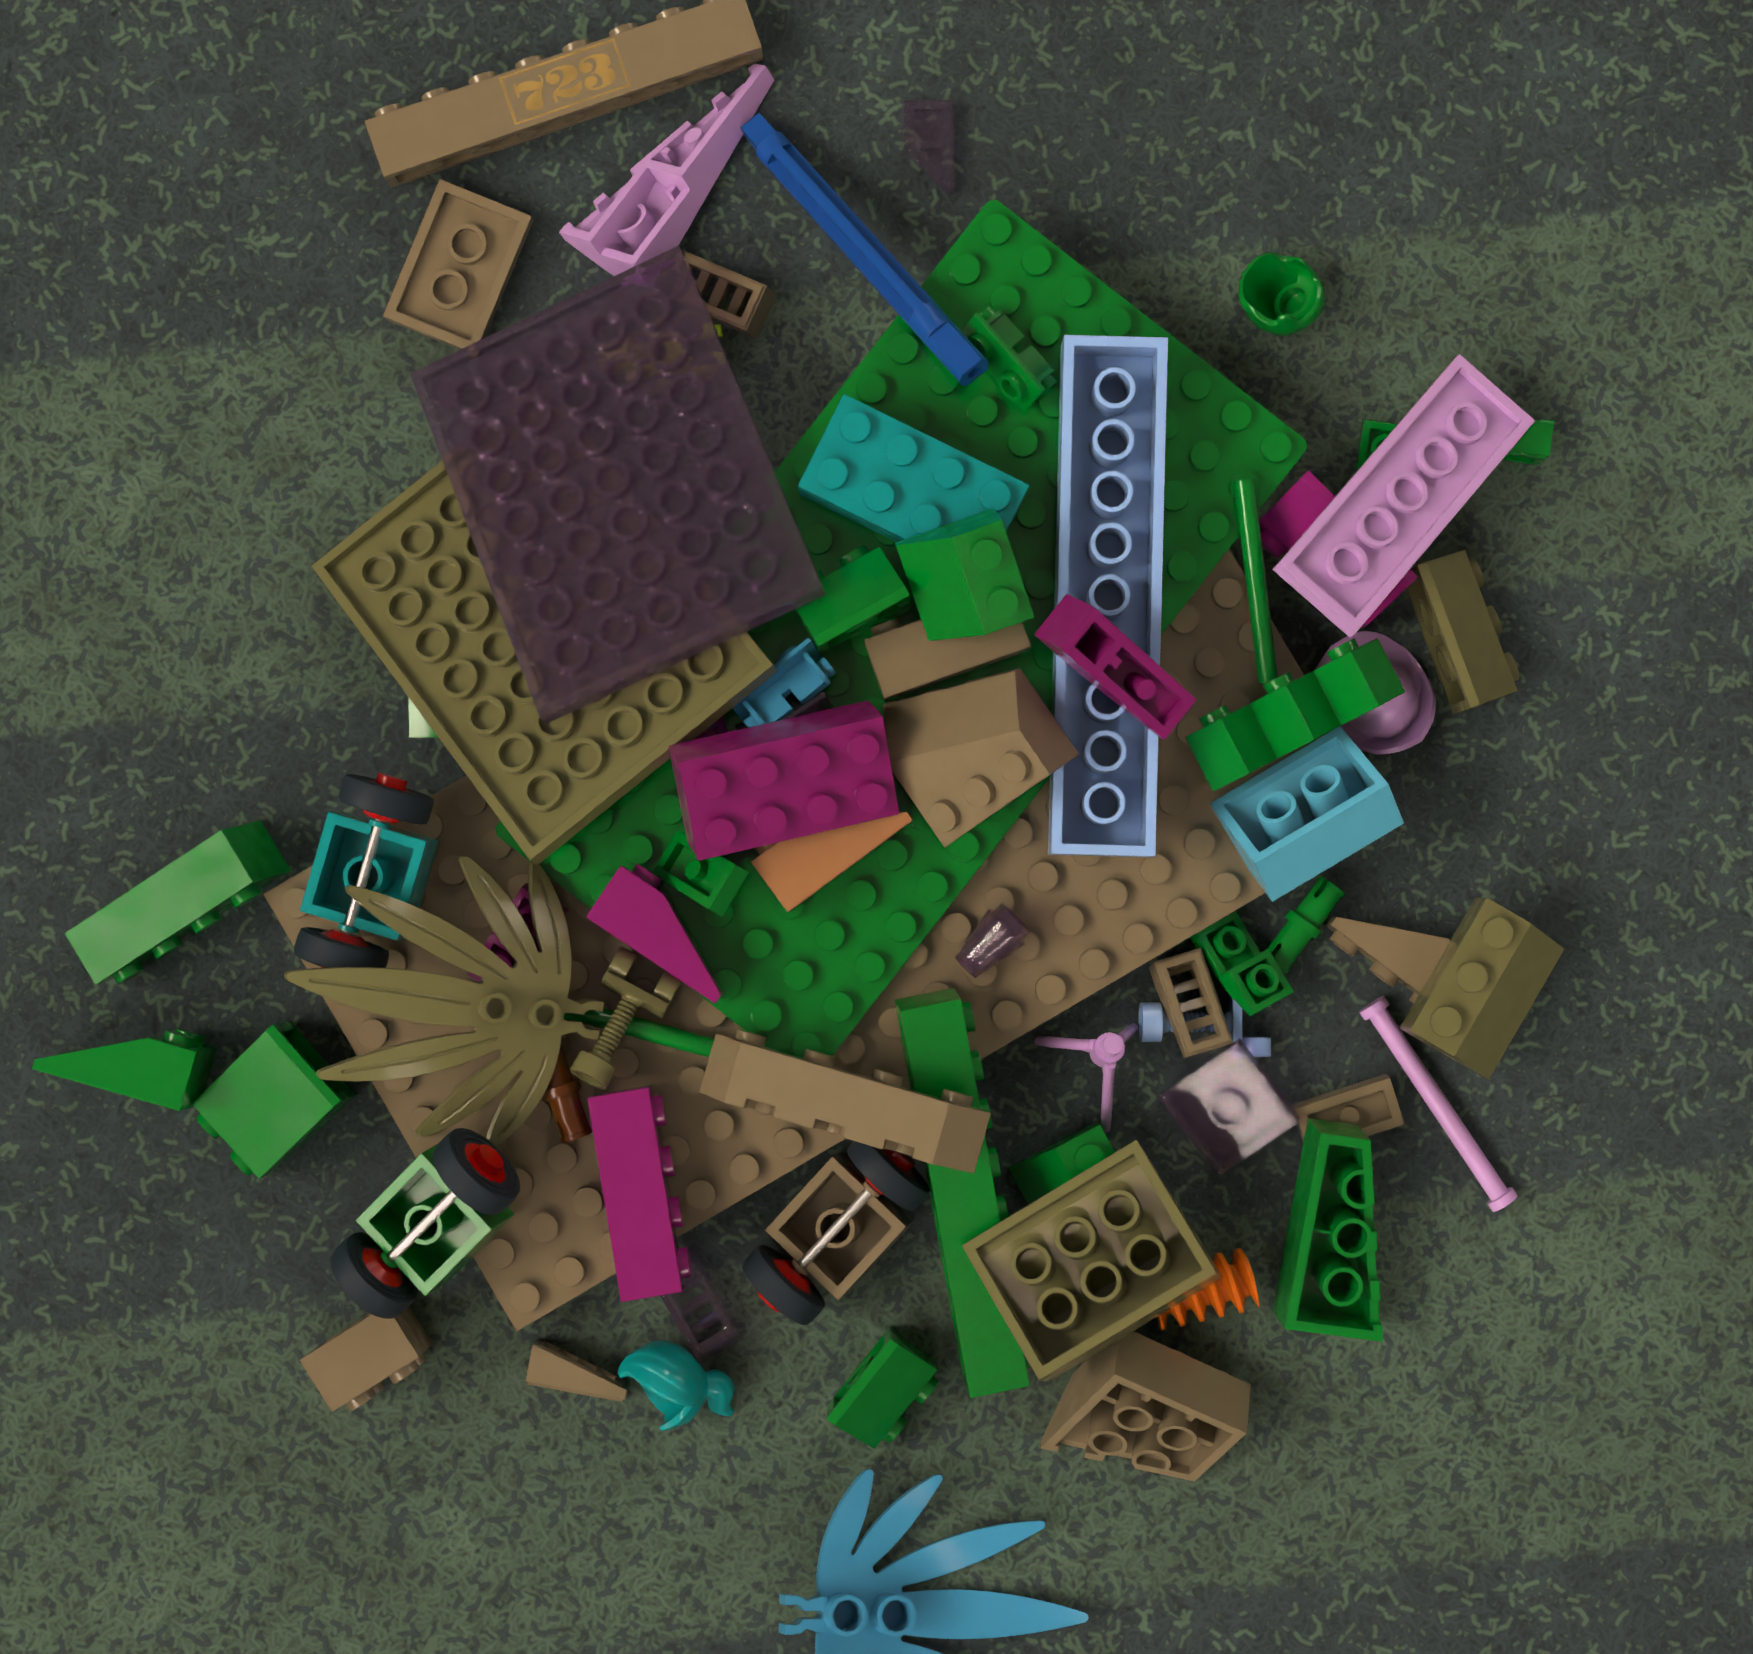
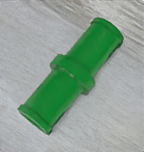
[1267,875,1346,974]

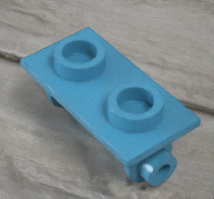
[733,637,836,727]

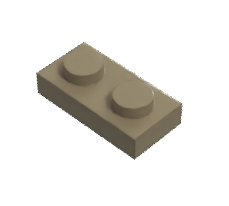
[1292,1074,1404,1142]

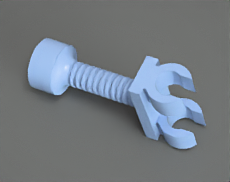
[1138,993,1271,1057]

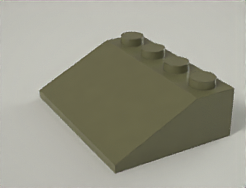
[962,1140,1222,1382]

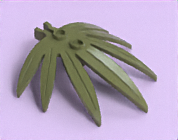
[284,856,604,1147]

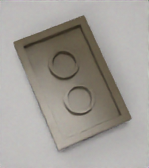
[383,179,534,357]

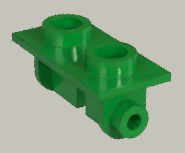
[962,305,1058,413]

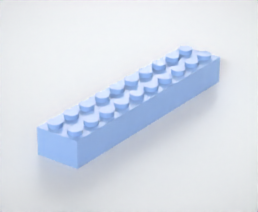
[1048,335,1168,858]

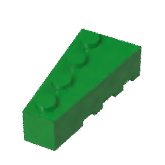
[64,820,291,985]
[1272,1118,1383,1342]

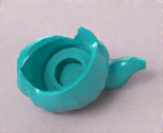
[618,1340,735,1431]

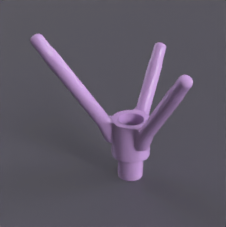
[1034,1023,1139,1133]

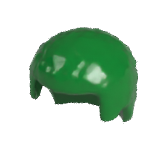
[1238,252,1325,336]

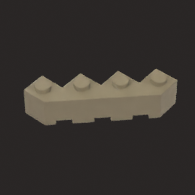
[699,1029,991,1174]

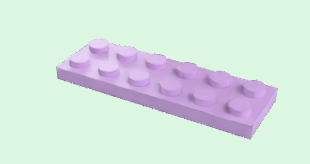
[1272,354,1535,637]

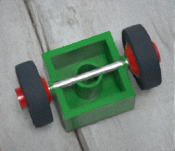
[330,1128,520,1319]

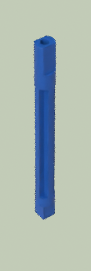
[740,113,989,386]

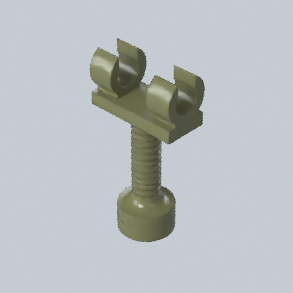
[570,947,681,1089]

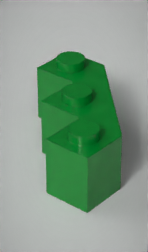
[1185,638,1405,791]

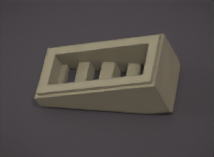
[661,250,776,339]
[1149,948,1233,1059]
[526,1339,630,1402]

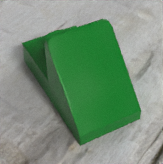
[652,830,749,917]

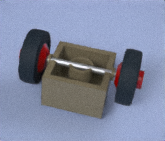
[742,1141,930,1325]

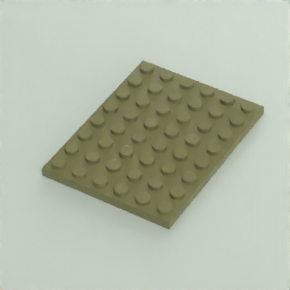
[311,379,778,865]

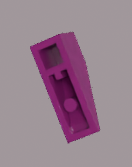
[1034,594,1197,740]
[586,863,723,1003]

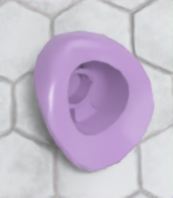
[1315,631,1436,754]

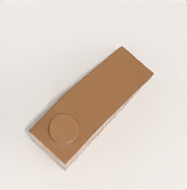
[751,812,912,912]

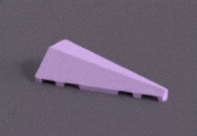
[559,63,774,290]

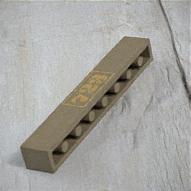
[365,0,763,188]

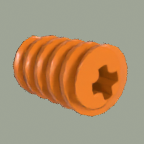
[1157,1248,1259,1331]

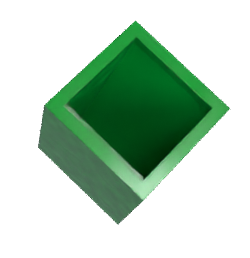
[192,1021,357,1179]

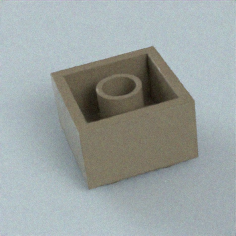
[300,1306,433,1412]

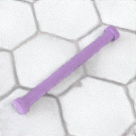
[1359,996,1518,1212]

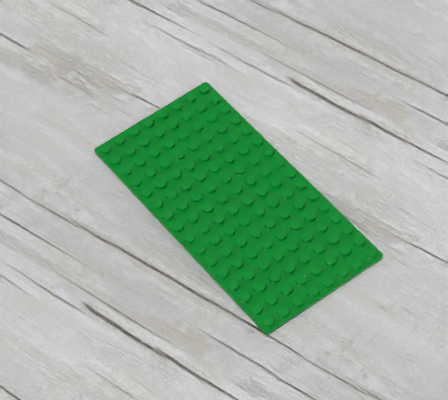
[496,200,1307,1058]

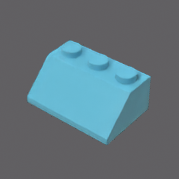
[1210,726,1404,902]

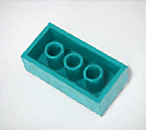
[798,394,1029,542]

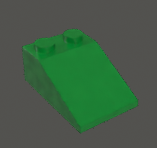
[32,1028,217,1111]

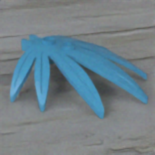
[779,1469,1089,1654]

